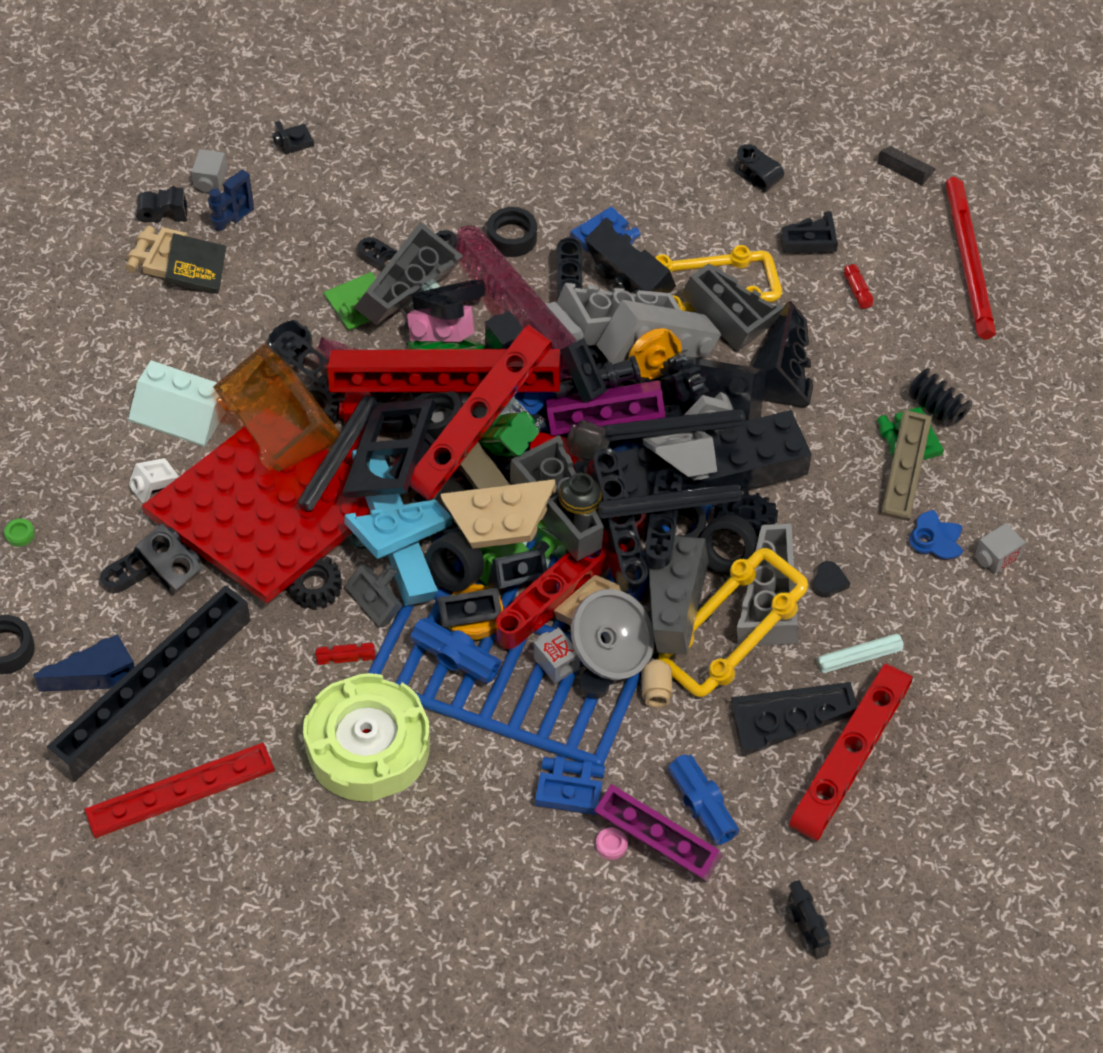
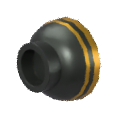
[559,473,602,514]

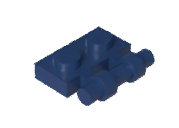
[208,169,254,231]

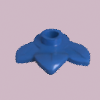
[909,510,963,559]

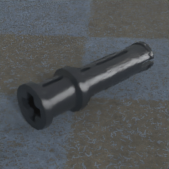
[555,355,641,399]

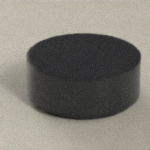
[579,669,610,699]

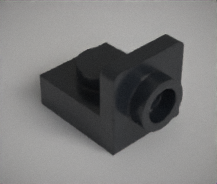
[272,121,314,155]

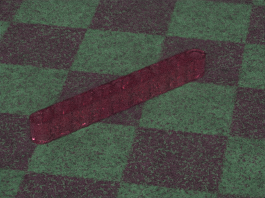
[457,226,577,379]

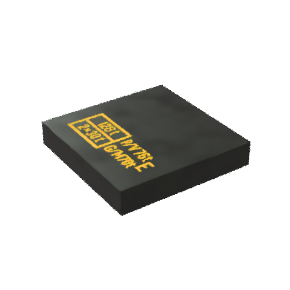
[164,233,226,294]

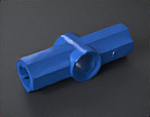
[410,617,501,684]
[668,754,739,845]

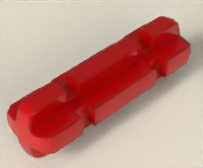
[844,264,874,309]
[315,642,375,665]

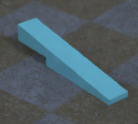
[351,450,438,606]

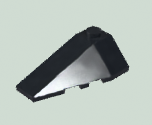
[753,300,813,407]

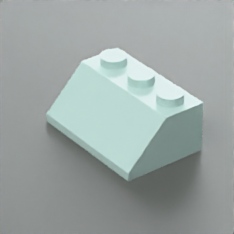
[128,360,230,447]

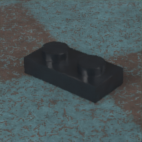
[560,338,607,403]

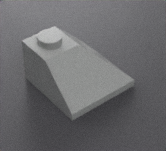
[643,431,717,480]

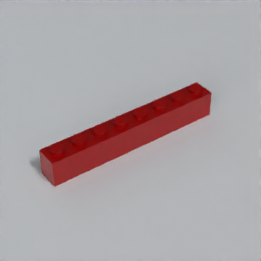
[327,349,561,392]

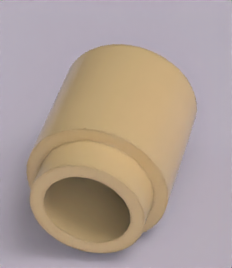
[641,660,672,708]

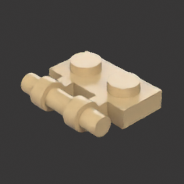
[125,226,188,278]

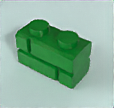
[479,411,539,457]

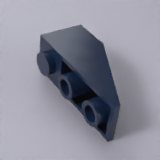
[33,634,135,692]

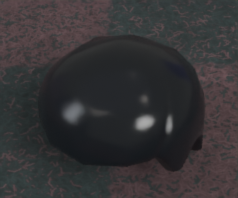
[268,320,313,360]

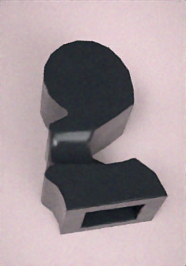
[136,186,188,223]

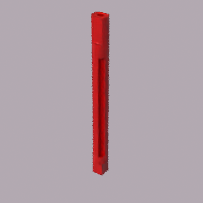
[945,176,997,340]

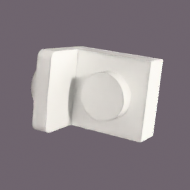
[129,458,179,503]

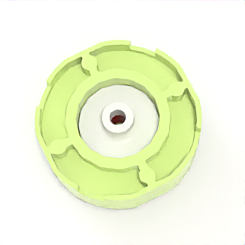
[303,674,430,802]

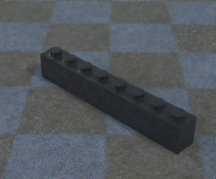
[46,585,251,782]

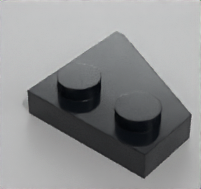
[781,211,838,253]

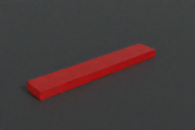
[84,742,275,839]

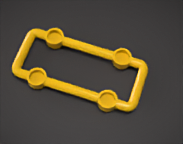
[655,245,782,312]
[657,548,808,697]

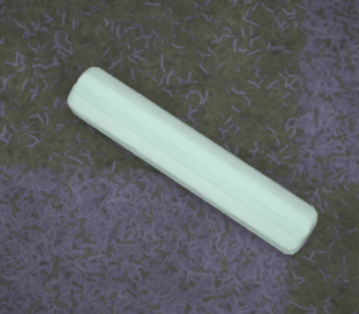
[817,634,904,673]

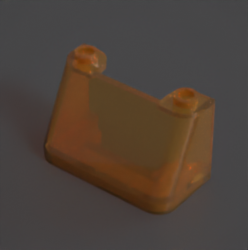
[213,343,340,472]

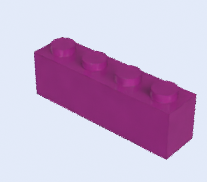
[546,380,665,436]
[594,784,723,882]

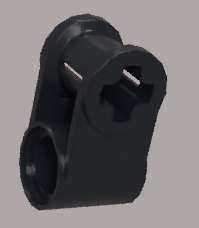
[734,144,784,193]

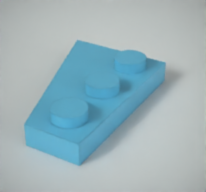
[344,500,452,559]

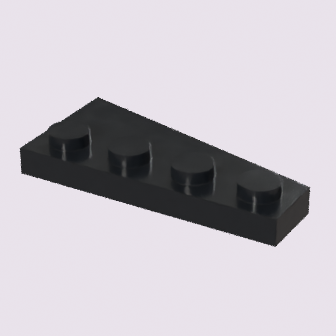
[730,682,857,757]

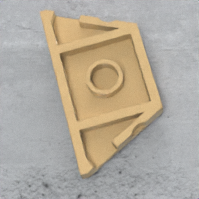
[441,479,557,549]

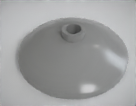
[571,589,655,680]

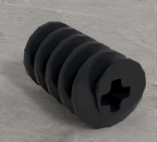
[908,368,973,427]

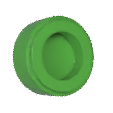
[4,518,35,547]

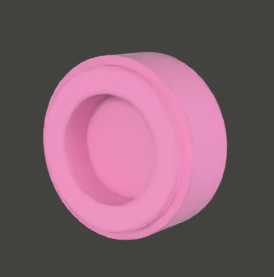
[596,827,628,860]

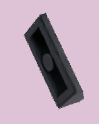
[877,146,936,186]
[488,548,547,589]
[437,588,501,627]

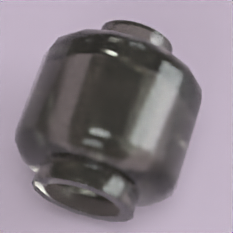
[565,420,610,461]

